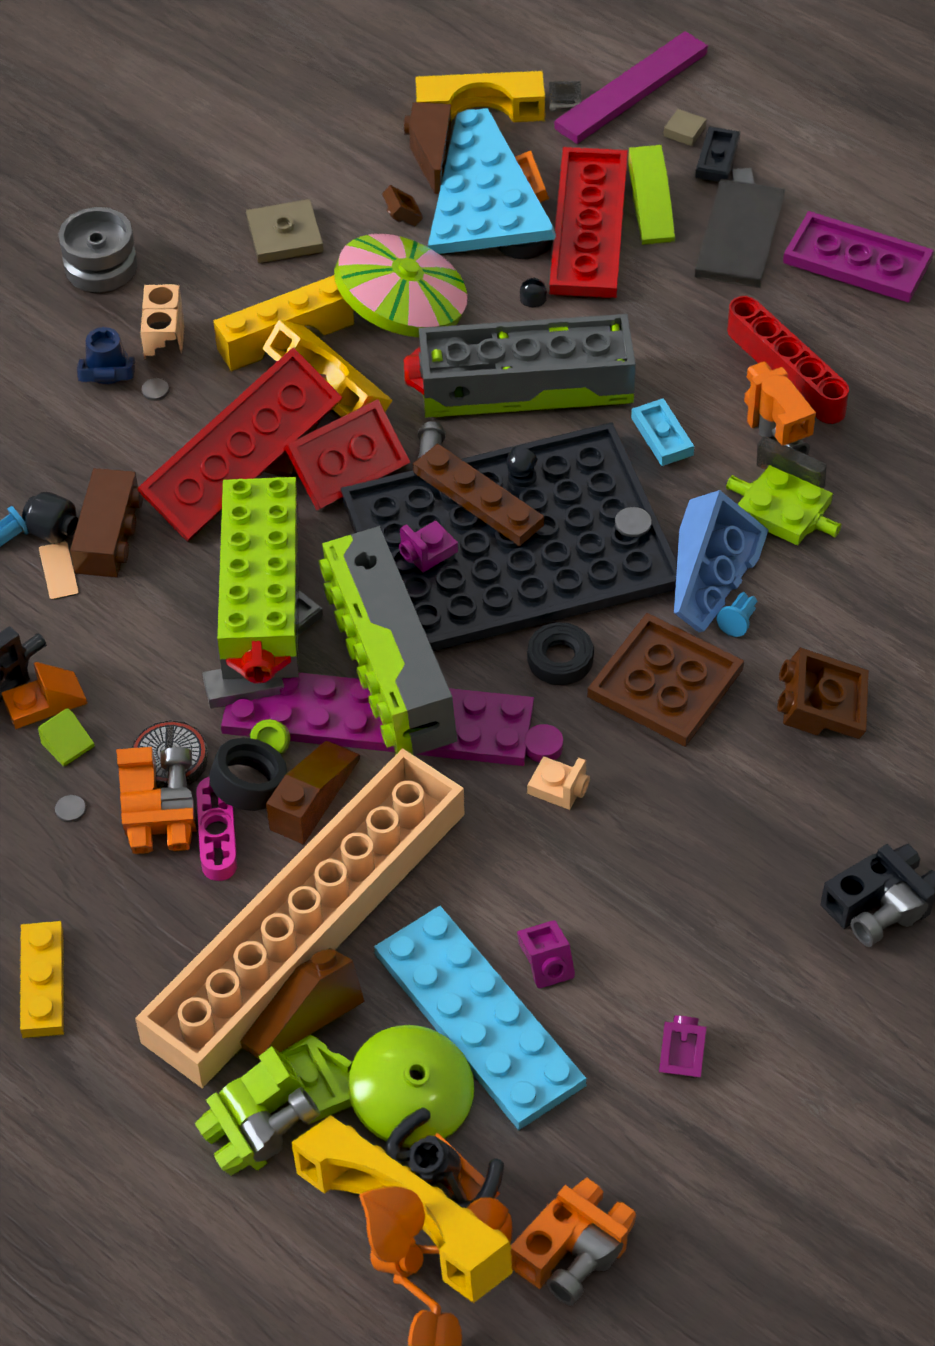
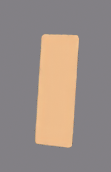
[39,541,79,599]

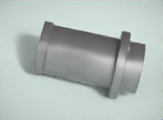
[418,421,446,459]

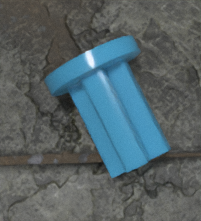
[0,506,29,547]
[716,592,757,637]

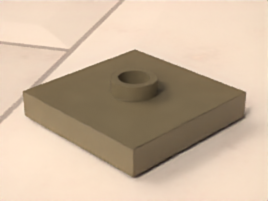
[246,199,323,263]

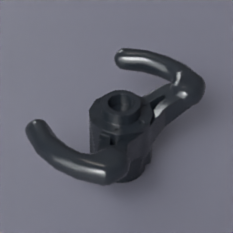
[383,1107,504,1208]

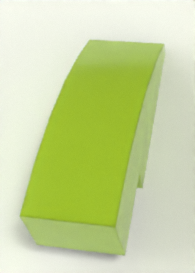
[628,145,675,245]

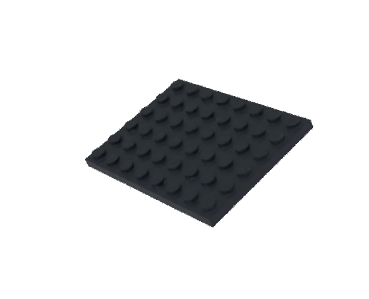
[340,422,677,651]

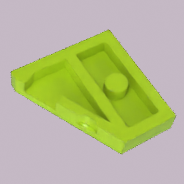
[280,1034,352,1124]

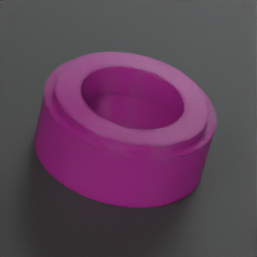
[525,724,563,763]

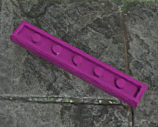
[554,31,708,144]

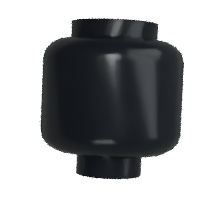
[22,491,79,544]

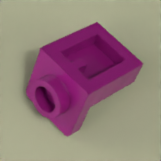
[399,521,458,572]
[517,920,575,988]
[659,1015,706,1078]

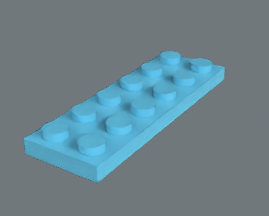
[374,906,586,1131]

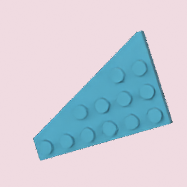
[428,108,556,254]

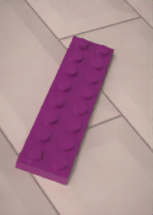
[221,673,534,766]

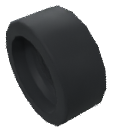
[209,737,287,811]

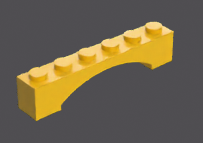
[292,1115,513,1303]

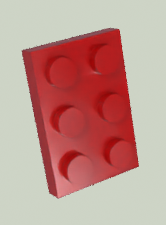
[284,399,411,510]

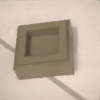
[663,109,707,146]

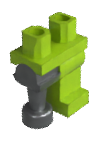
[195,1046,320,1176]

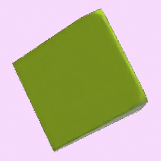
[38,708,95,767]

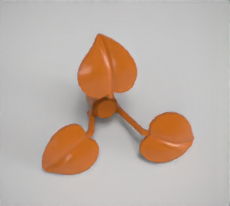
[359,1186,512,1346]

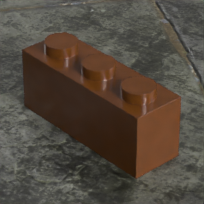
[70,468,143,578]

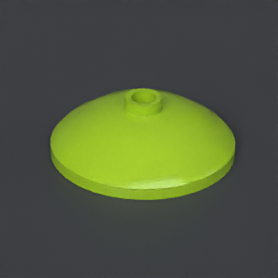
[348,1025,474,1148]

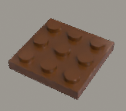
[587,613,744,747]

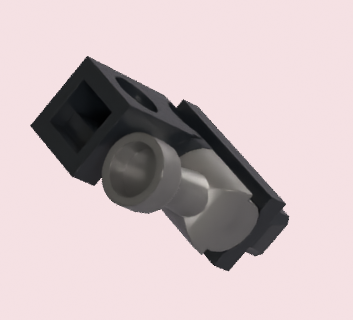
[820,843,935,947]

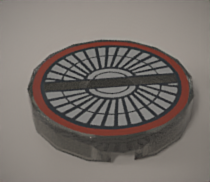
[132,720,208,788]

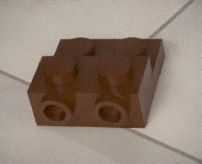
[777,647,869,739]

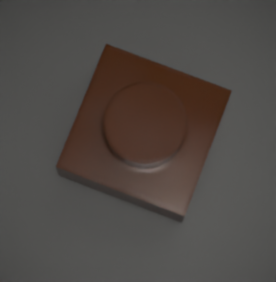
[382,185,423,227]

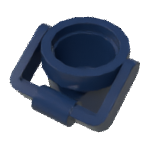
[77,327,135,384]

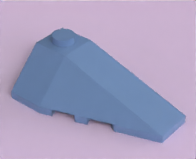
[674,490,768,633]

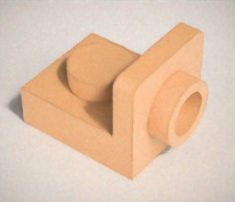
[527,756,590,810]

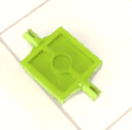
[726,465,842,545]

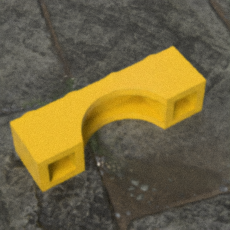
[415,71,545,122]
[213,275,354,371]
[262,320,392,417]

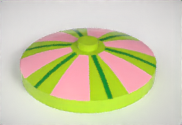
[334,234,467,337]

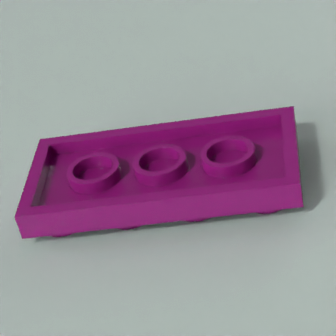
[783,211,934,303]

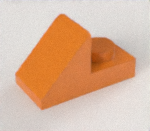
[2,662,87,729]

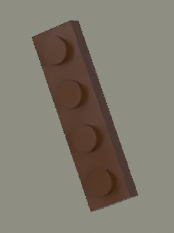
[413,443,544,546]

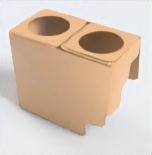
[140,285,184,359]

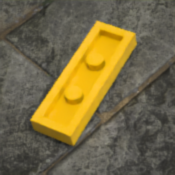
[20,921,64,1038]

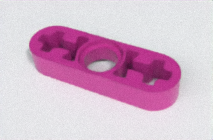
[196,777,237,881]

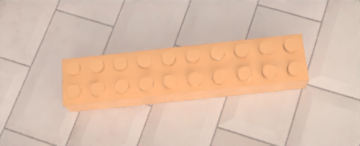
[135,748,465,1089]

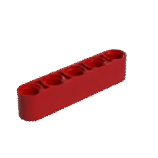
[727,296,849,424]

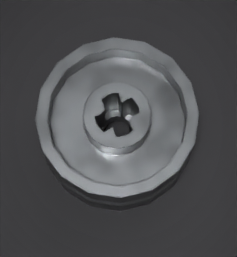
[58,207,138,293]

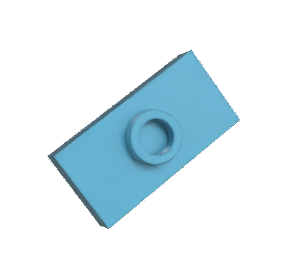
[631,398,694,466]

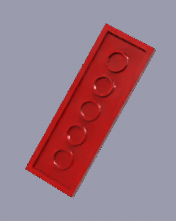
[549,147,628,298]
[137,347,343,542]

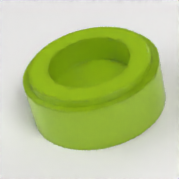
[250,719,290,755]

